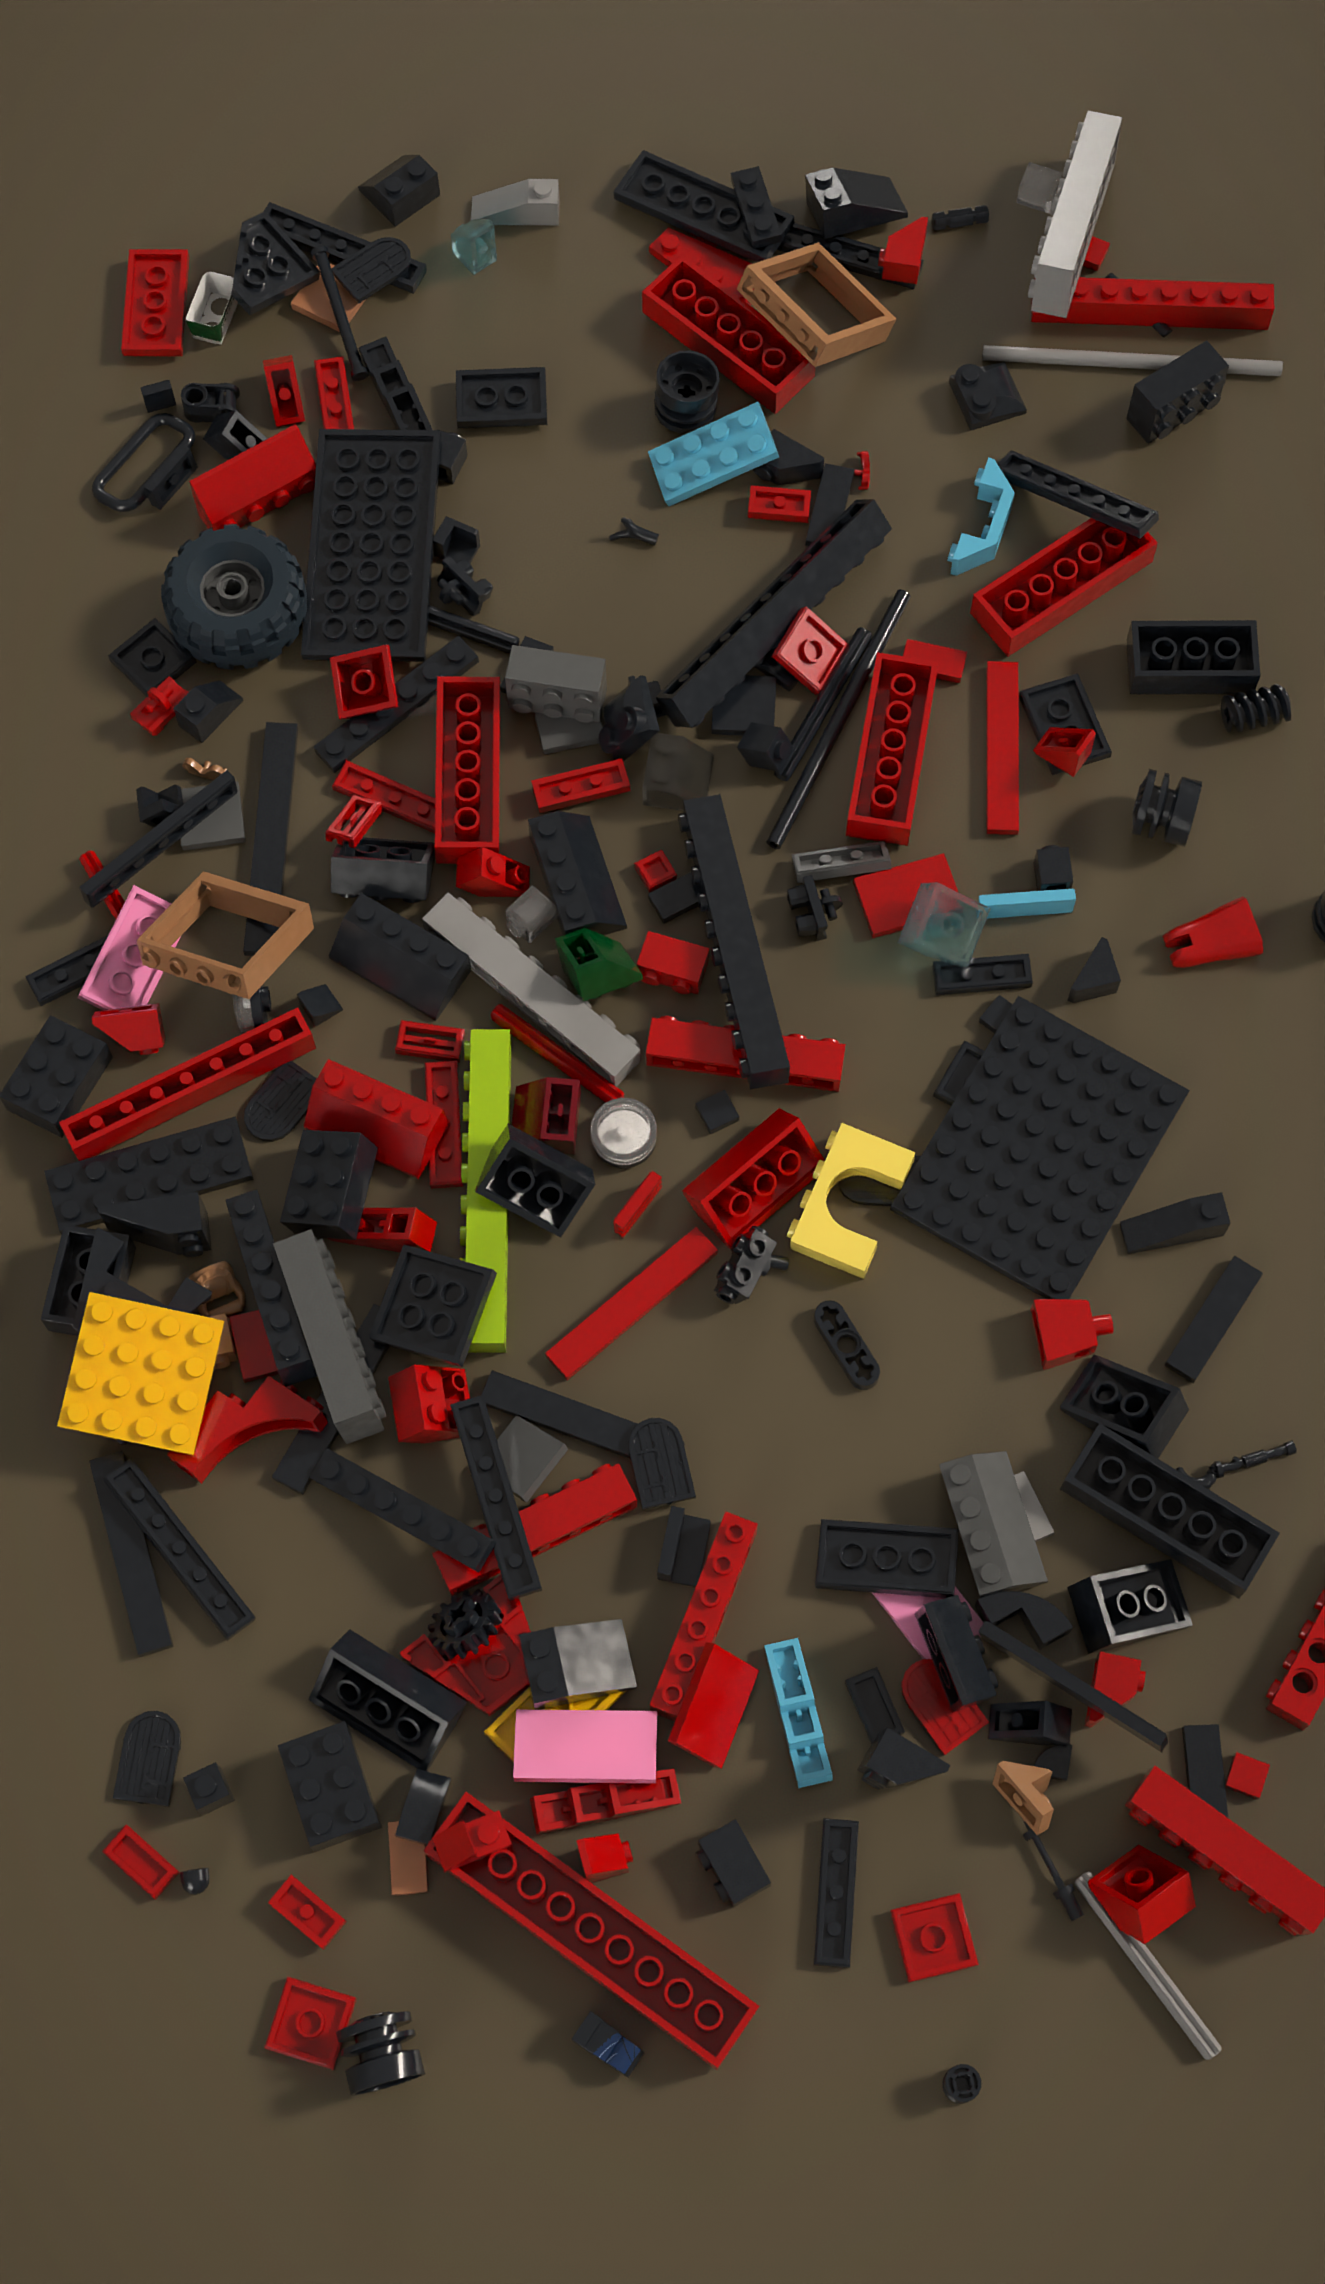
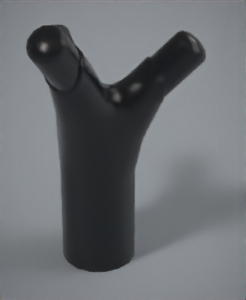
[609,517,659,546]

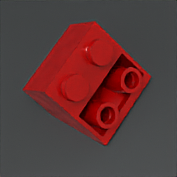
[388,1364,470,1444]

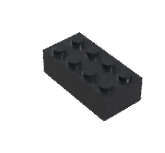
[1126,620,1261,694]

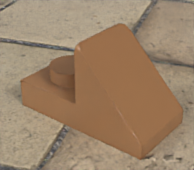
[993,1761,1054,1835]

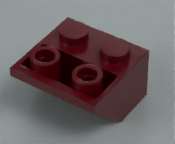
[512,1077,581,1155]

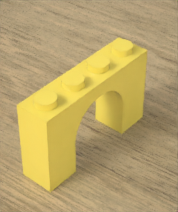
[787,1123,915,1279]

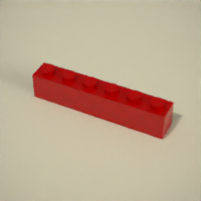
[646,1016,846,1092]
[432,1463,637,1596]

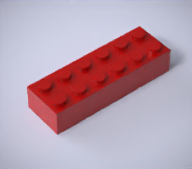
[642,254,815,414]
[970,518,1158,657]
[846,652,939,846]
[435,676,500,864]
[1125,1766,1325,1936]

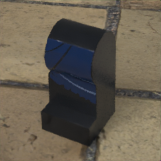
[572,2011,645,2078]

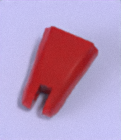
[1162,896,1263,968]

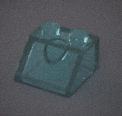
[898,882,991,968]

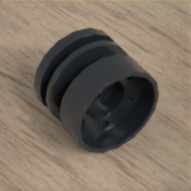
[654,351,720,434]
[1132,769,1202,847]
[336,2011,425,2096]

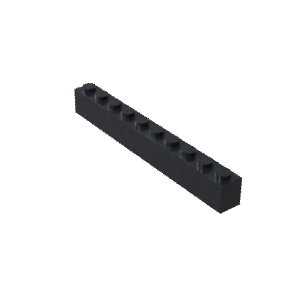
[655,499,892,728]
[678,794,790,1089]

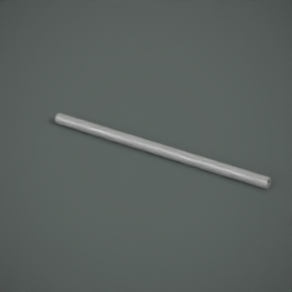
[982,345,1283,376]

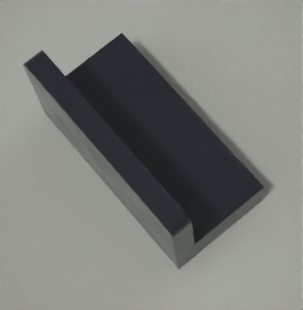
[657,1506,711,1587]

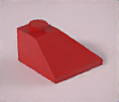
[330,644,398,720]

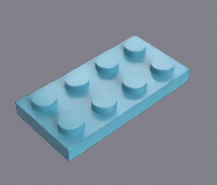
[648,402,779,507]

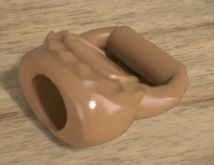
[189,1261,245,1317]

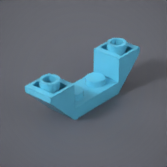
[947,457,1015,576]

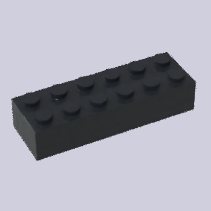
[1060,1423,1280,1599]

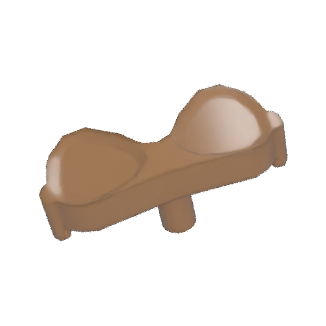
[182,758,227,780]

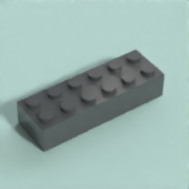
[273,1229,387,1444]

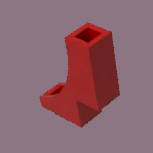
[167,1376,328,1484]

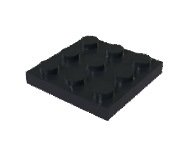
[368,1245,497,1367]

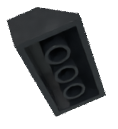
[528,811,627,935]
[329,893,471,1021]
[308,1629,467,1771]

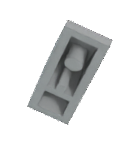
[471,179,560,226]

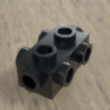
[714,1226,789,1304]

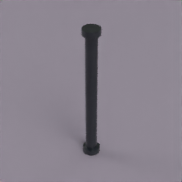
[311,246,369,381]

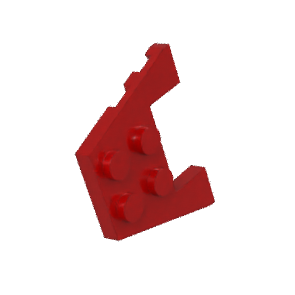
[400,1574,531,1716]

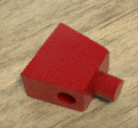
[1030,1299,1114,1370]

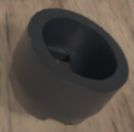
[180,1867,210,1895]

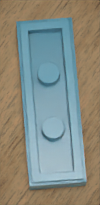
[976,888,1076,919]

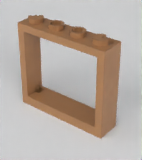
[737,242,896,367]
[136,871,314,999]

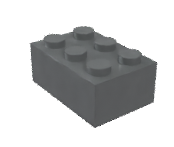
[505,645,607,723]

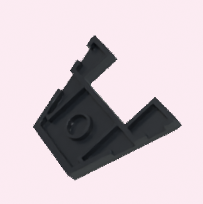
[72,1227,212,1334]

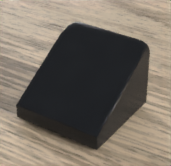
[297,984,343,1027]

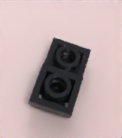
[395,1769,451,1845]

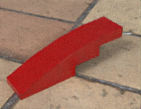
[530,1768,681,1834]

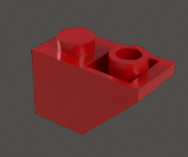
[456,847,530,897]

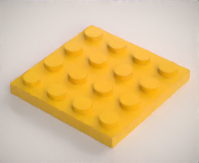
[57,1292,225,1456]

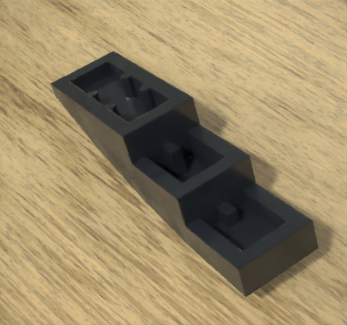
[359,336,433,430]

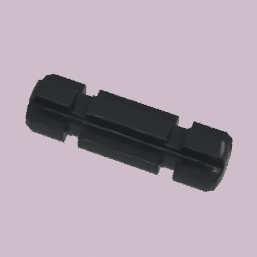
[931,205,989,230]

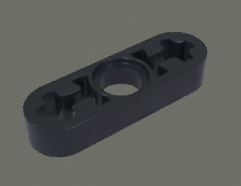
[814,1300,880,1390]

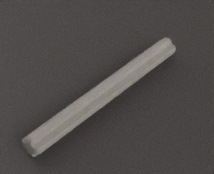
[1075,1871,1222,2060]

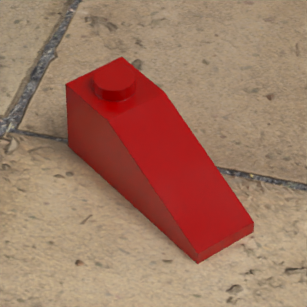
[327,1208,437,1253]

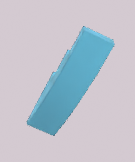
[764,1638,833,1788]

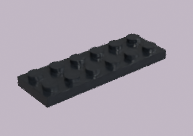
[613,150,795,262]
[44,1116,254,1234]

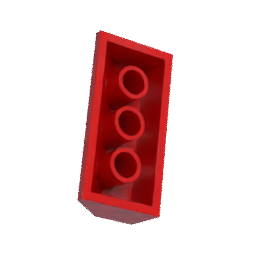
[189,424,316,531]
[304,1059,449,1179]
[682,1108,825,1249]

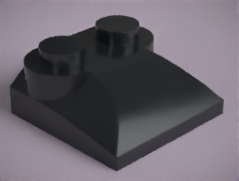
[949,362,1027,431]
[599,675,660,762]

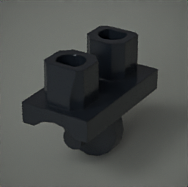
[437,556,493,616]
[787,875,843,941]

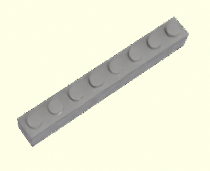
[422,892,641,1087]

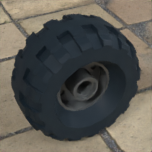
[161,524,307,670]

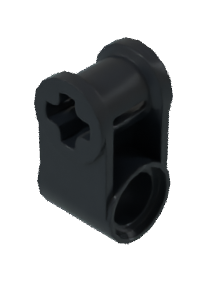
[181,383,240,423]

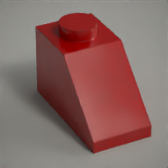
[878,217,928,284]
[263,355,306,427]
[92,1003,166,1055]
[1084,1651,1146,1727]
[576,1833,634,1883]

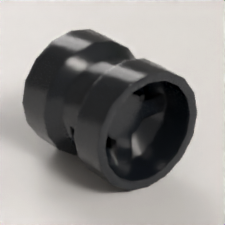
[942,2064,981,2104]

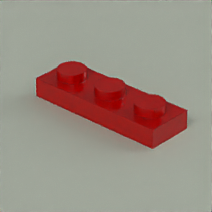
[531,758,631,813]

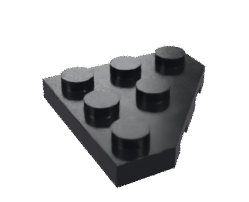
[231,211,320,315]

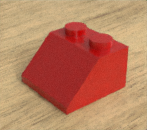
[1088,1845,1196,1944]

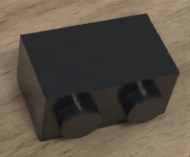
[696,1819,771,1908]

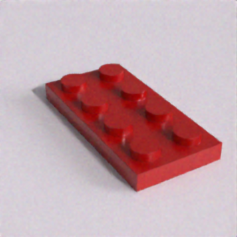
[121,249,190,356]

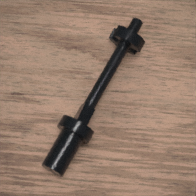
[1023,1821,1084,1921]

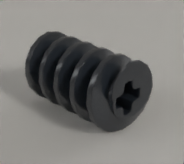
[1220,684,1292,733]

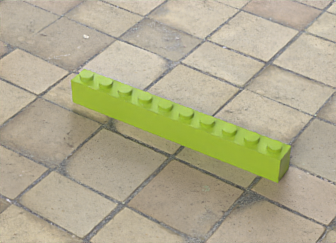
[459,1029,511,1353]

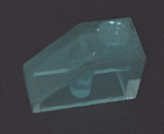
[451,219,497,275]

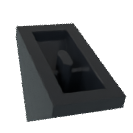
[1068,937,1121,1003]

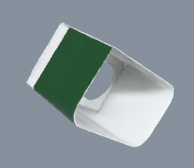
[186,272,238,345]

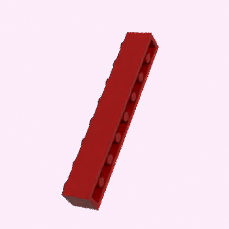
[1031,277,1275,330]
[59,1007,316,1161]

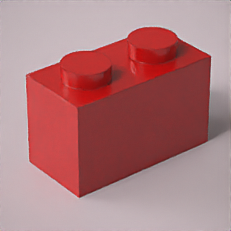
[636,931,710,995]

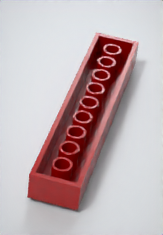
[423,1792,760,2070]

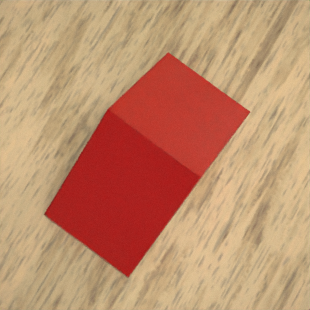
[1033,727,1096,777]

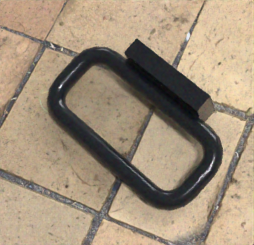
[92,413,198,512]

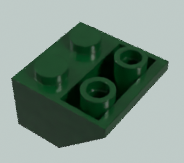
[555,928,643,1002]

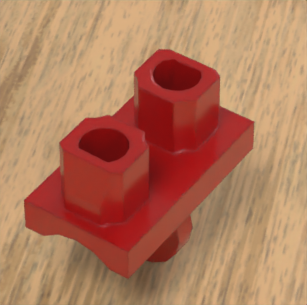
[130,676,189,736]

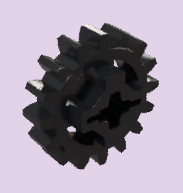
[428,1589,502,1660]

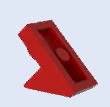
[432,1810,512,1873]

